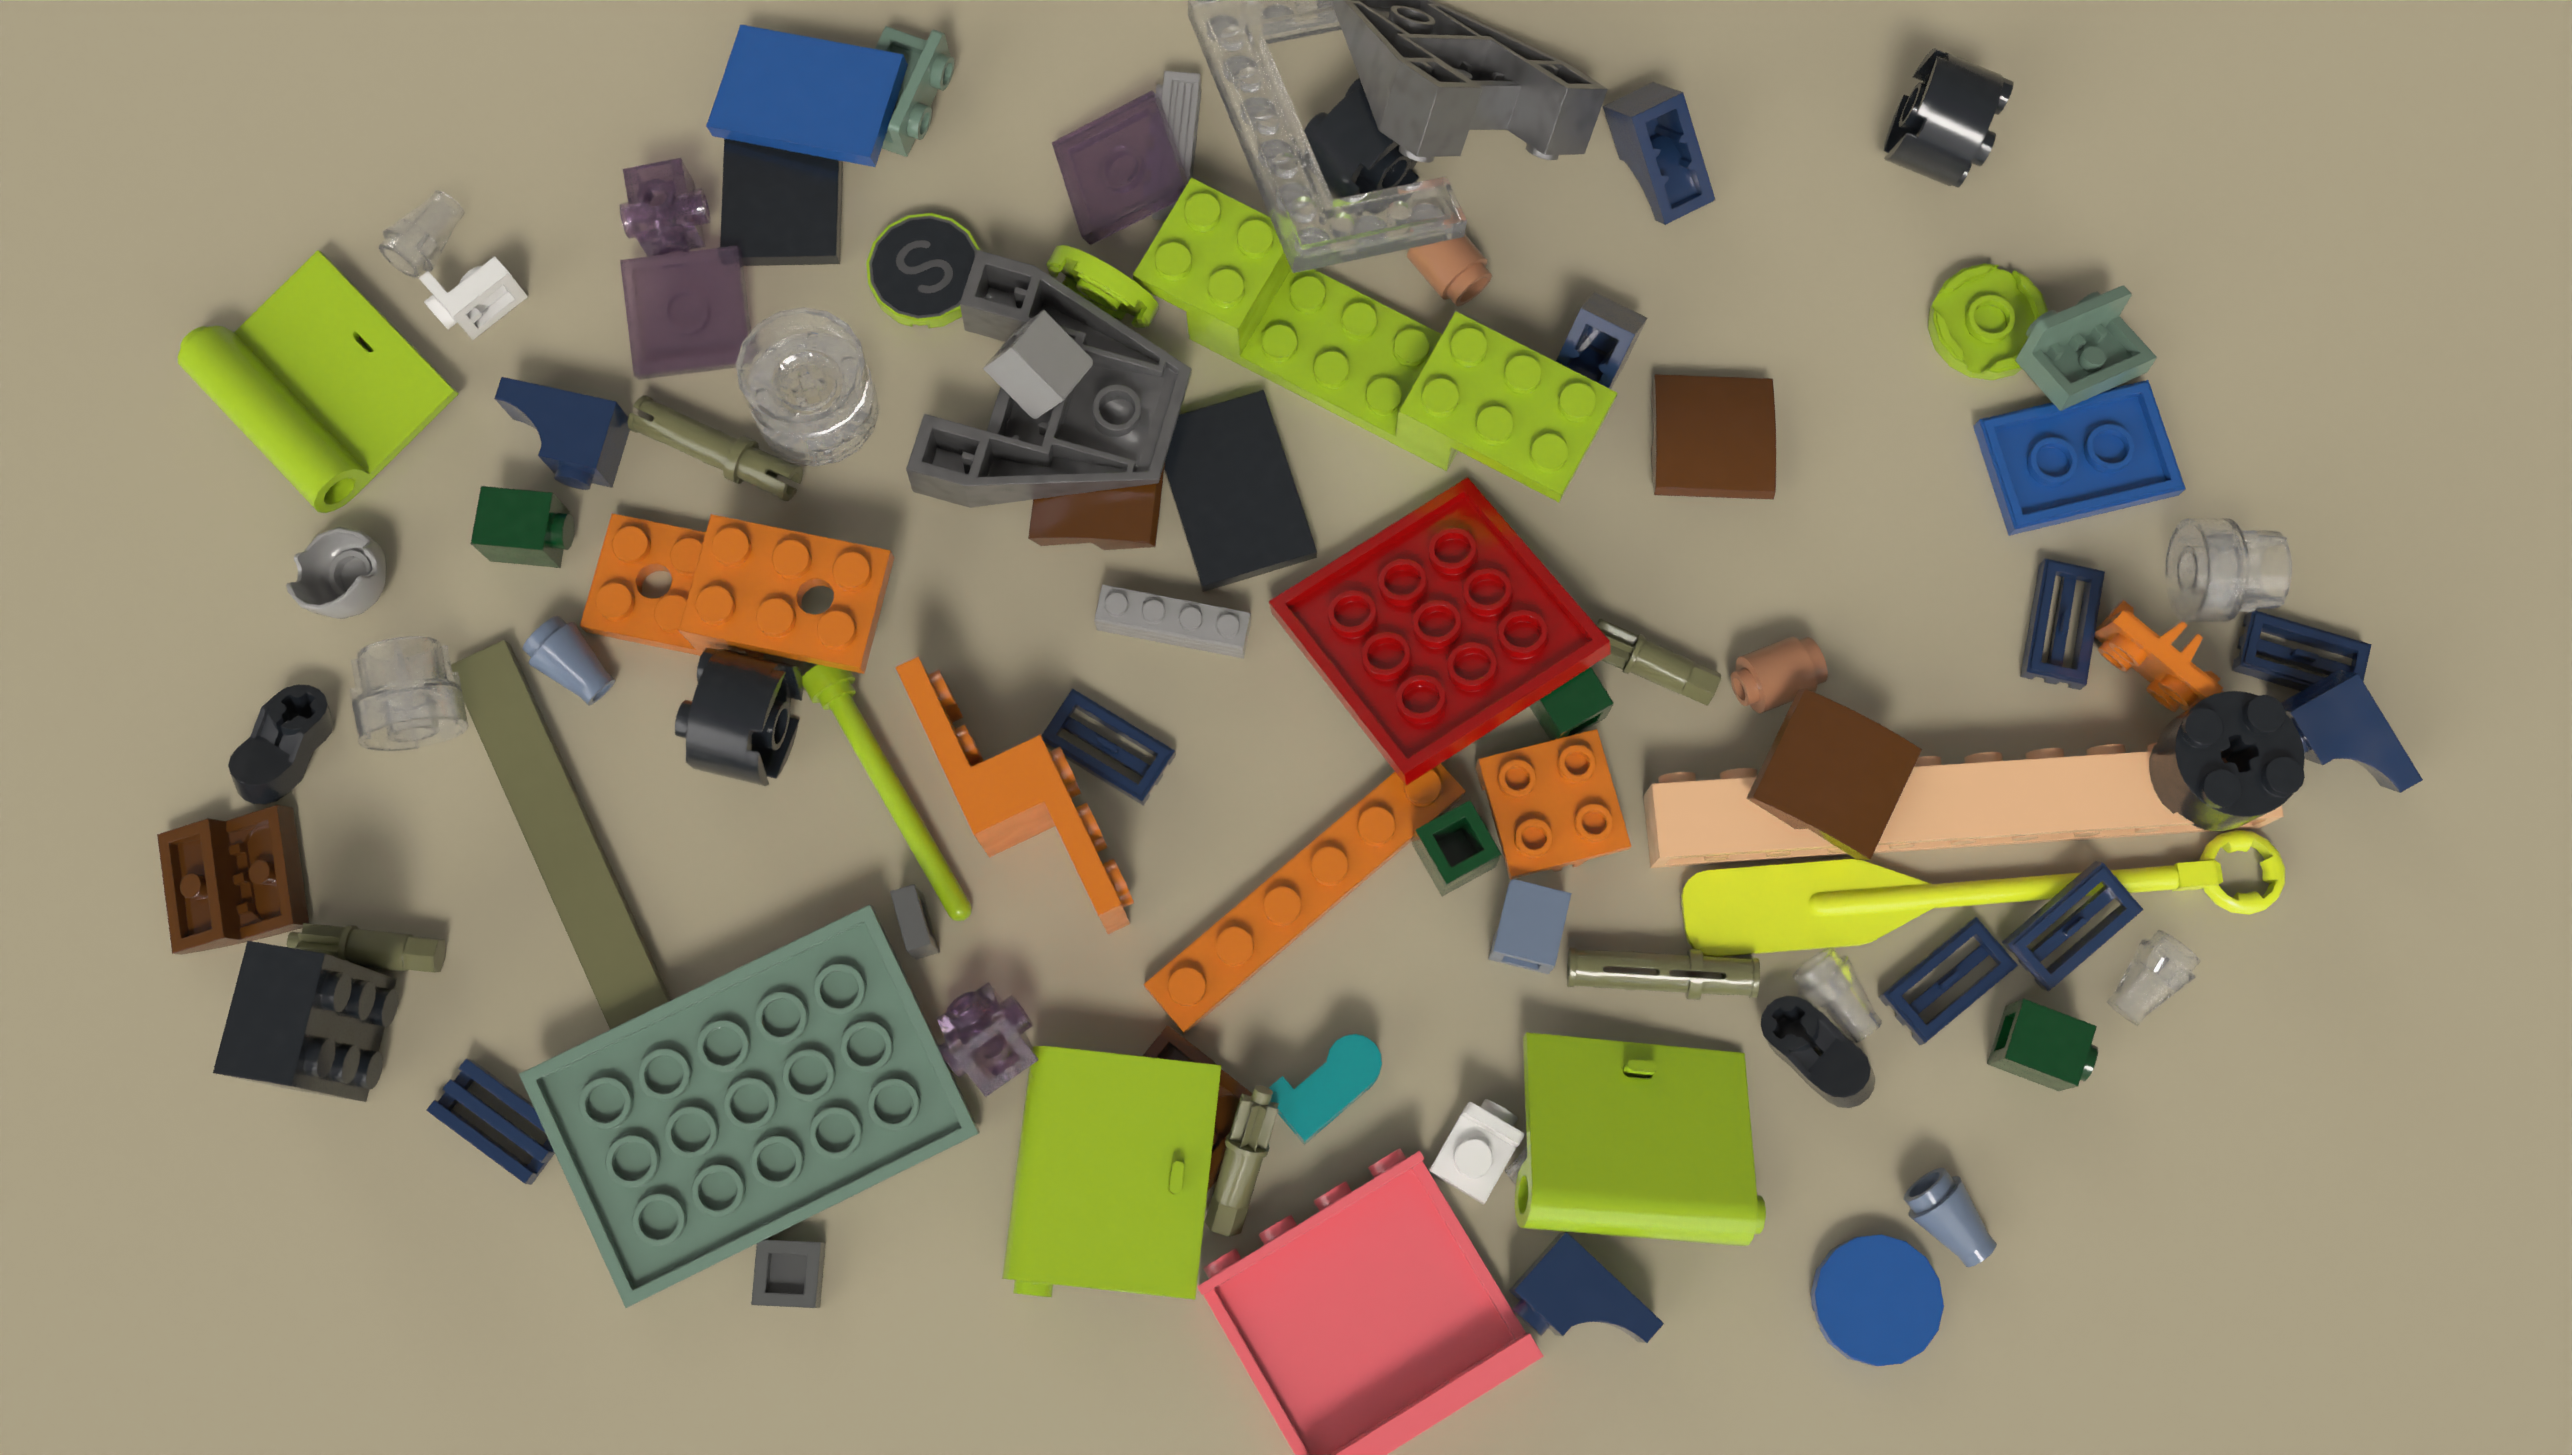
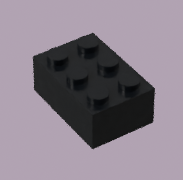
[213,941,398,1102]

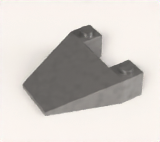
[1332,0,1608,163]
[906,250,1192,508]

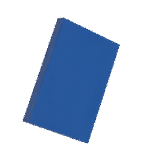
[706,24,908,167]
[1973,380,2186,536]

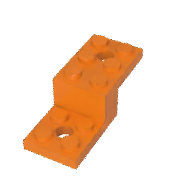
[580,513,894,674]
[895,657,1134,934]

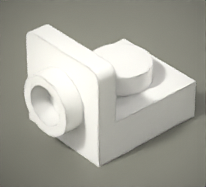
[419,256,528,340]
[1429,1099,1525,1204]

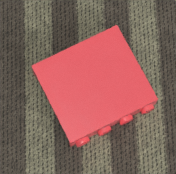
[1197,1148,1544,1455]

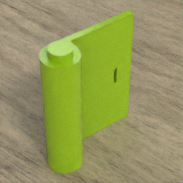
[177,250,459,513]
[1515,1032,1766,1246]
[1002,1046,1221,1300]

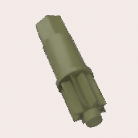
[1596,618,1721,706]
[287,923,446,973]
[1205,1085,1279,1237]

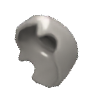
[286,527,386,619]

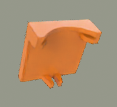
[2094,600,2224,712]
[1475,729,1632,879]

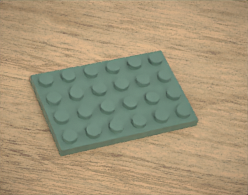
[519,905,980,1308]

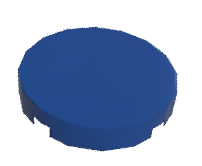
[1810,1234,1944,1366]

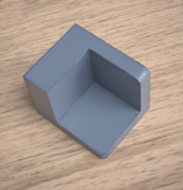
[1488,879,1572,974]

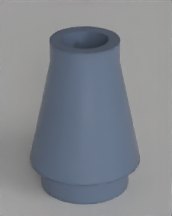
[522,616,615,706]
[1904,1168,1997,1267]

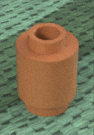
[1407,217,1492,306]
[1731,636,1828,714]

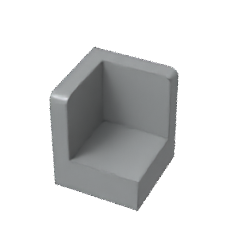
[983,310,1093,419]

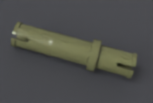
[628,395,803,501]
[1567,947,1760,1000]

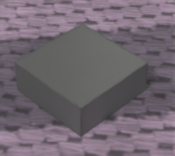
[890,884,940,960]
[751,1240,826,1308]

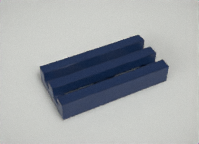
[2020,558,2105,690]
[2232,610,2372,691]
[1041,688,1176,806]
[2002,861,2144,992]
[1878,917,2018,1046]
[426,1058,555,1185]

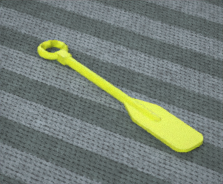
[1681,830,2285,957]

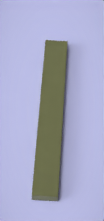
[448,640,671,1030]

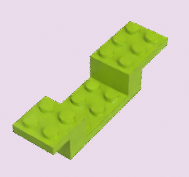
[1133,177,1618,503]

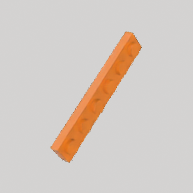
[1143,764,1466,1035]

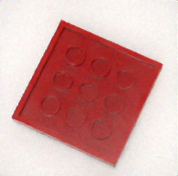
[1269,477,1611,786]

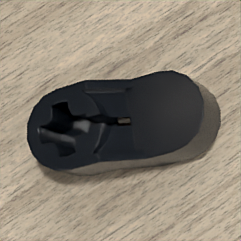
[228,684,334,804]
[1761,996,1875,1108]

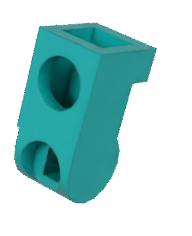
[1269,1034,1382,1145]

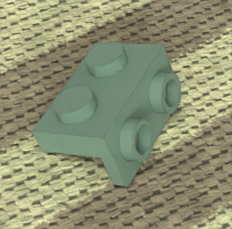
[875,26,955,157]
[2015,285,2157,411]

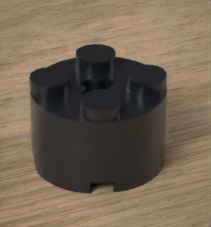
[1884,48,2014,188]
[1302,78,1420,221]
[675,648,803,786]
[2149,691,2305,831]

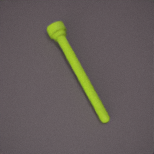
[802,665,972,921]

